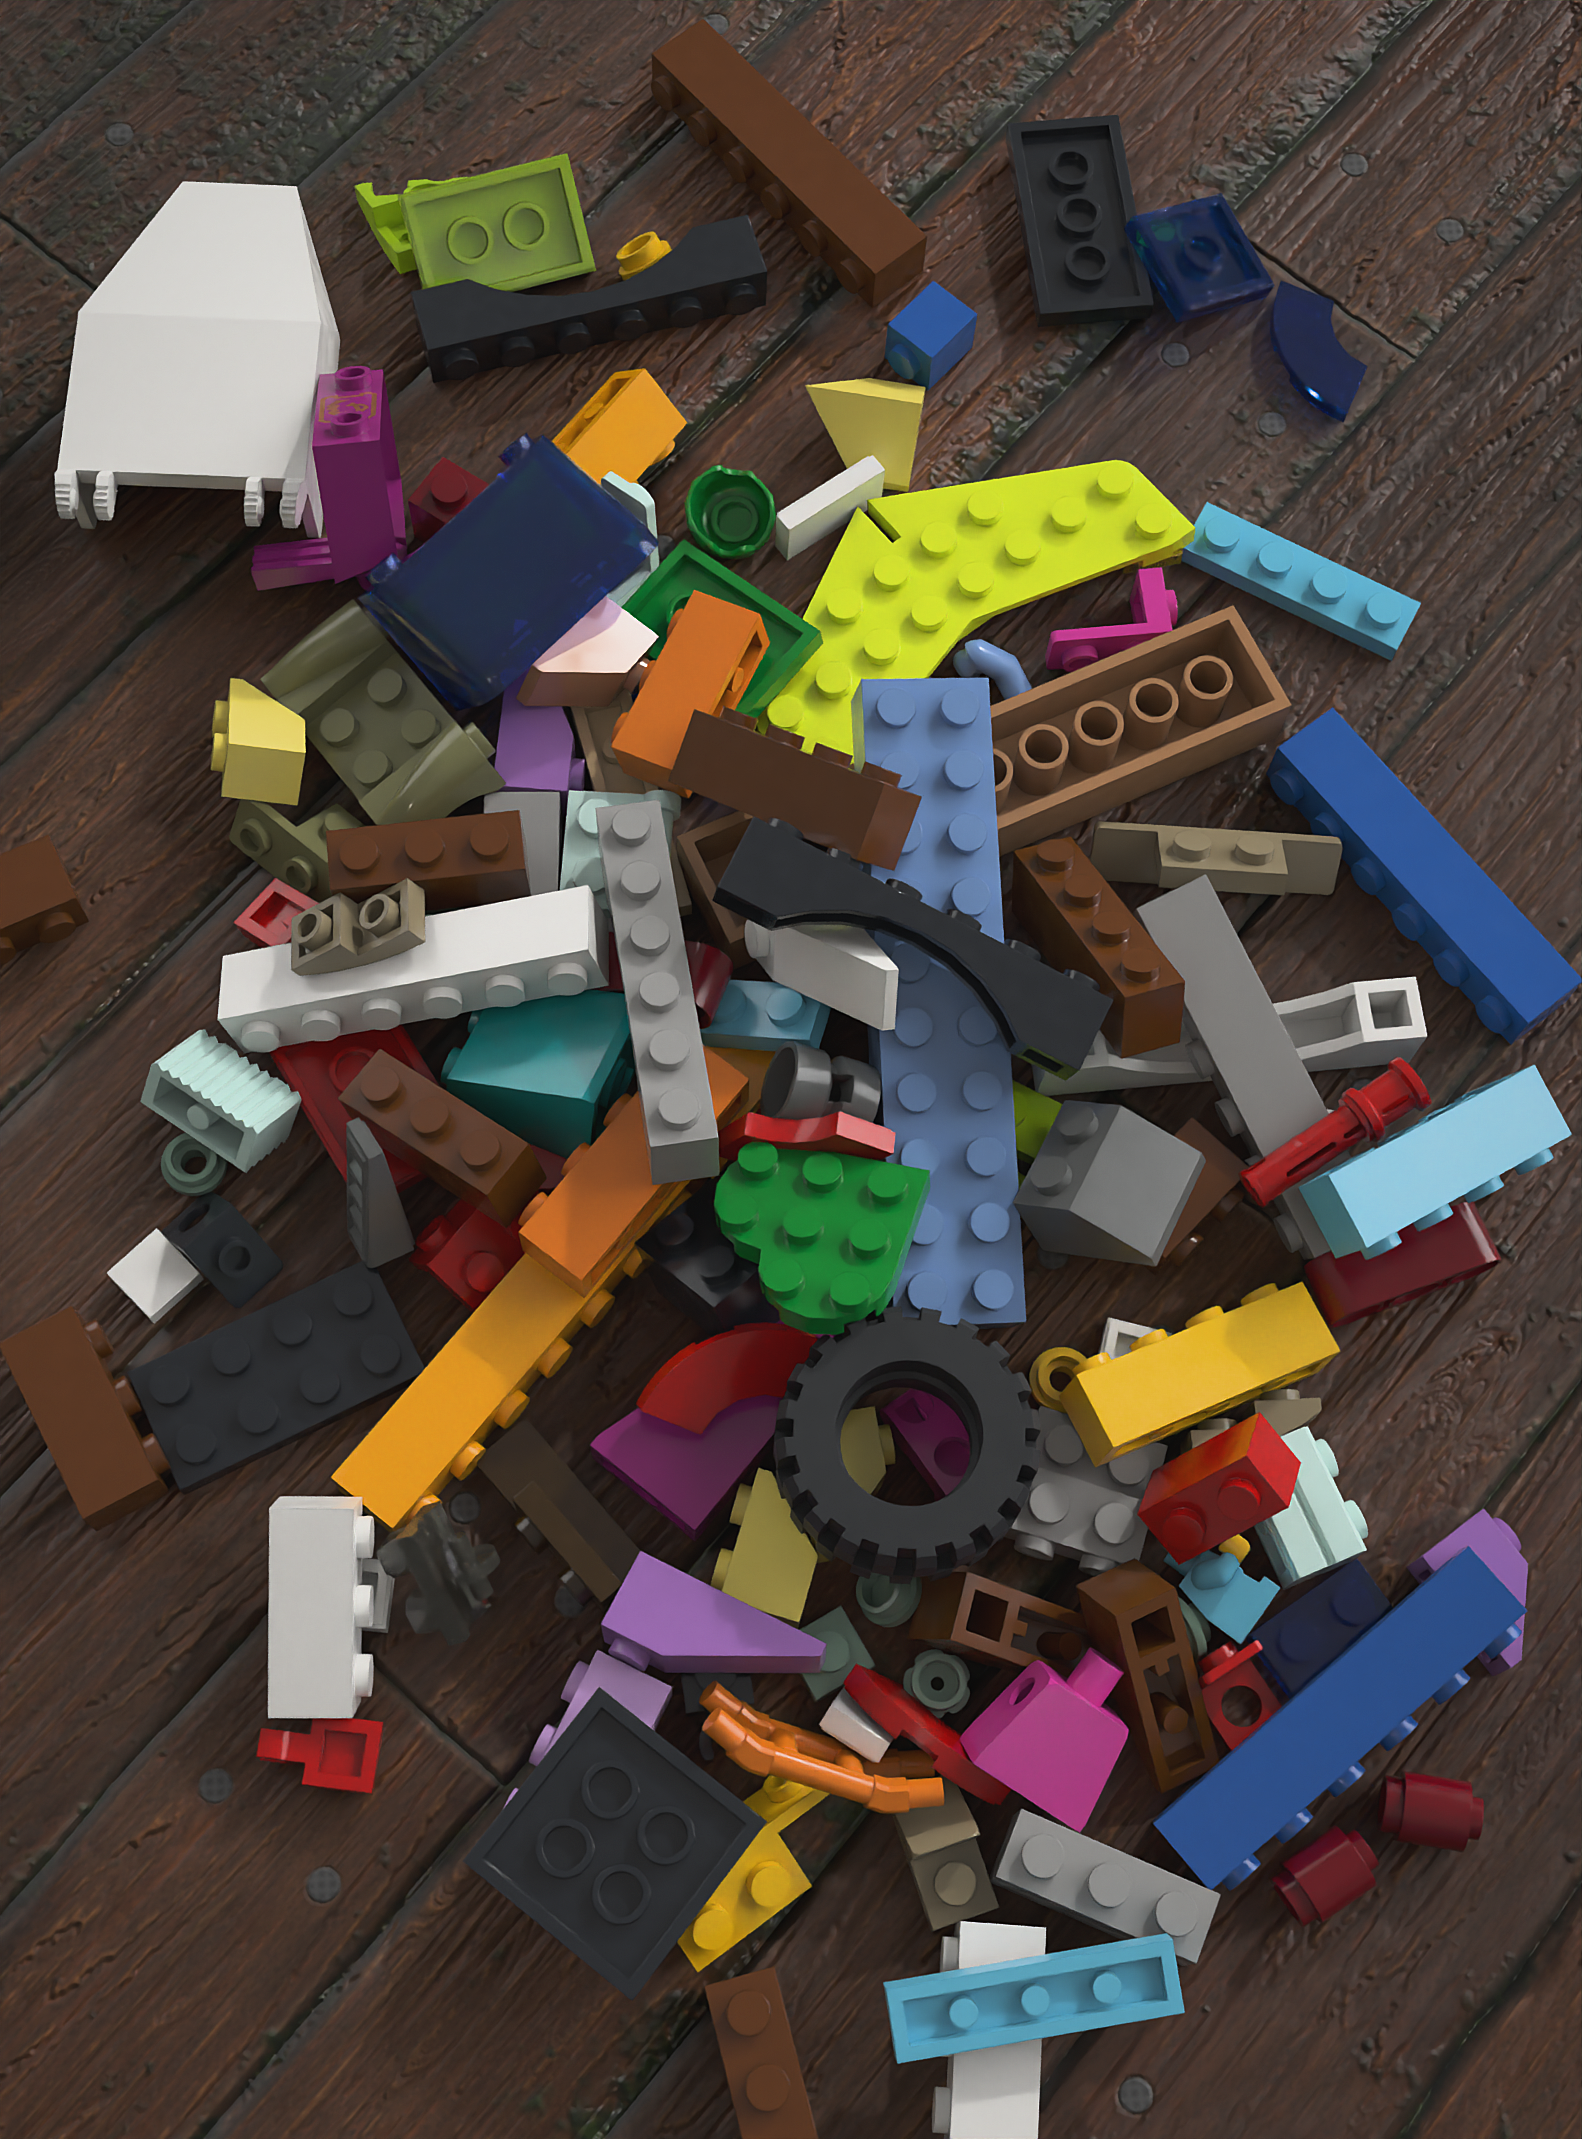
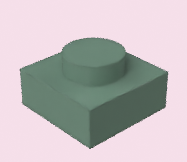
[799,1606,876,1703]

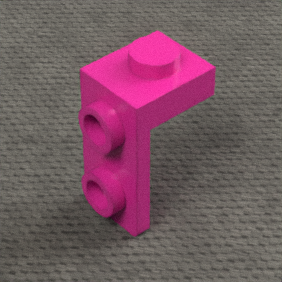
[1045,567,1178,672]

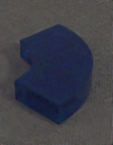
[1270,281,1368,422]

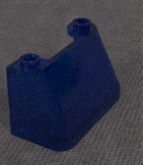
[358,433,659,711]

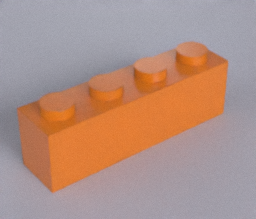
[518,1044,749,1298]

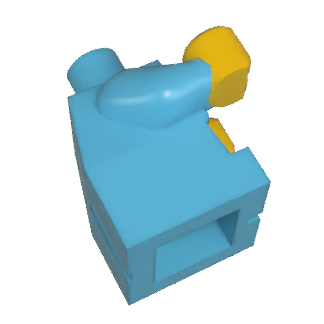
[1163,1534,1280,1644]

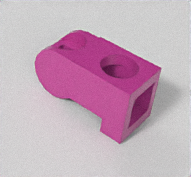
[879,1388,970,1502]

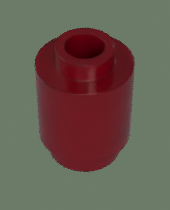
[1377,1771,1484,1852]
[1270,1825,1379,1928]

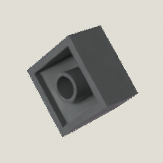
[1013,1100,1206,1266]

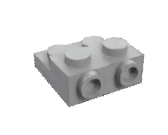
[1004,1406,1168,1577]

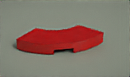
[718,1111,896,1161]
[636,1322,819,1435]
[842,1663,1011,1805]

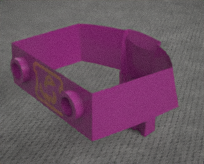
[251,366,407,591]

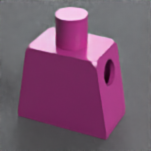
[959,1647,1129,1833]

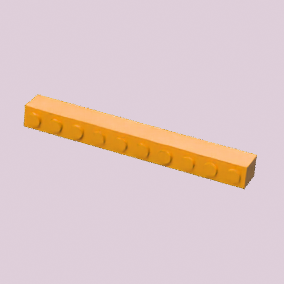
[331,1045,776,1540]

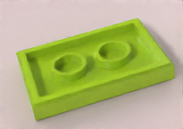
[397,153,596,292]

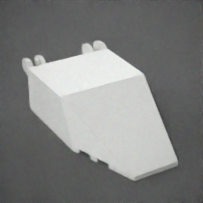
[55,181,340,538]

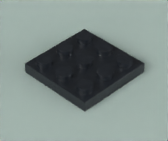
[463,1687,767,2001]

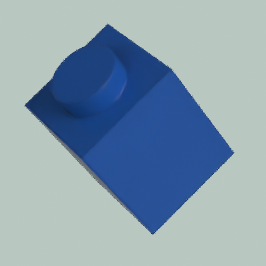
[884,281,977,391]

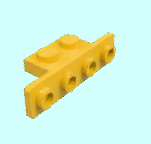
[677,1775,830,1972]

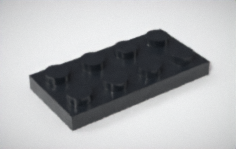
[1005,115,1154,327]
[127,1261,425,1495]

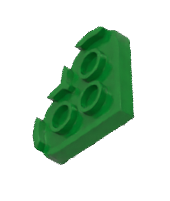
[714,1142,930,1335]

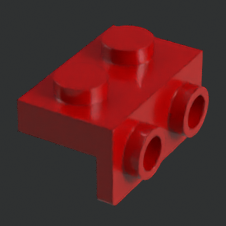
[409,1190,540,1314]

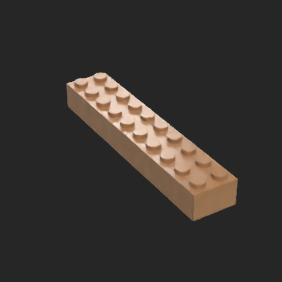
[677,605,1292,969]

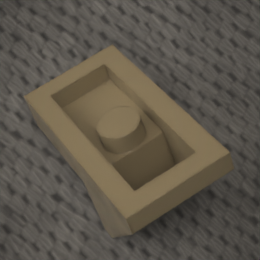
[892,1775,999,1932]

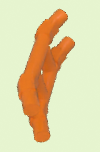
[698,1681,944,1814]

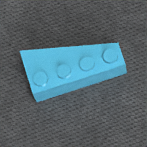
[1298,1065,1572,1260]

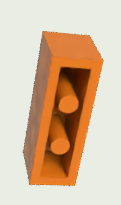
[611,590,770,799]

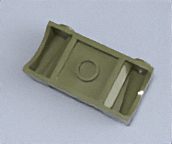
[260,599,507,825]

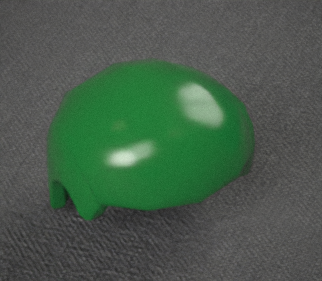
[684,465,776,559]

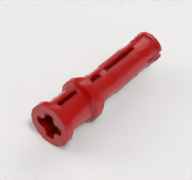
[1238,1057,1432,1208]

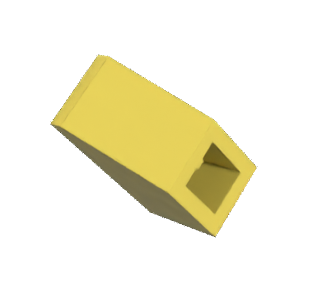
[211,678,306,806]
[711,1468,818,1629]

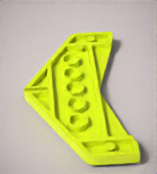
[757,460,1195,764]

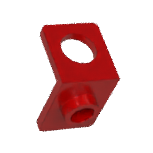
[1197,1639,1282,1752]

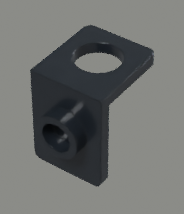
[161,1191,283,1308]

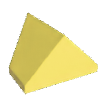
[805,378,926,492]

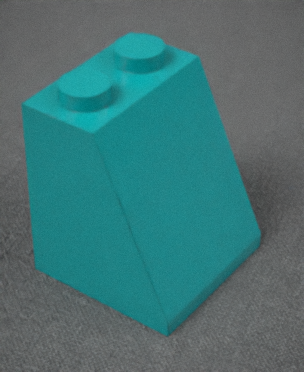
[440,989,636,1159]

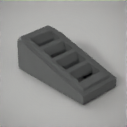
[346,1117,415,1268]

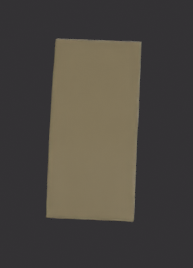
[291,878,426,976]
[1180,1389,1322,1455]

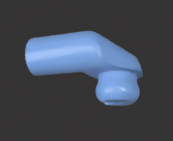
[953,639,1033,700]

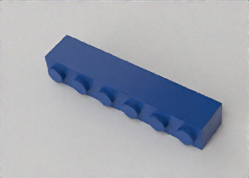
[1266,707,1582,1045]
[1152,1546,1528,1891]

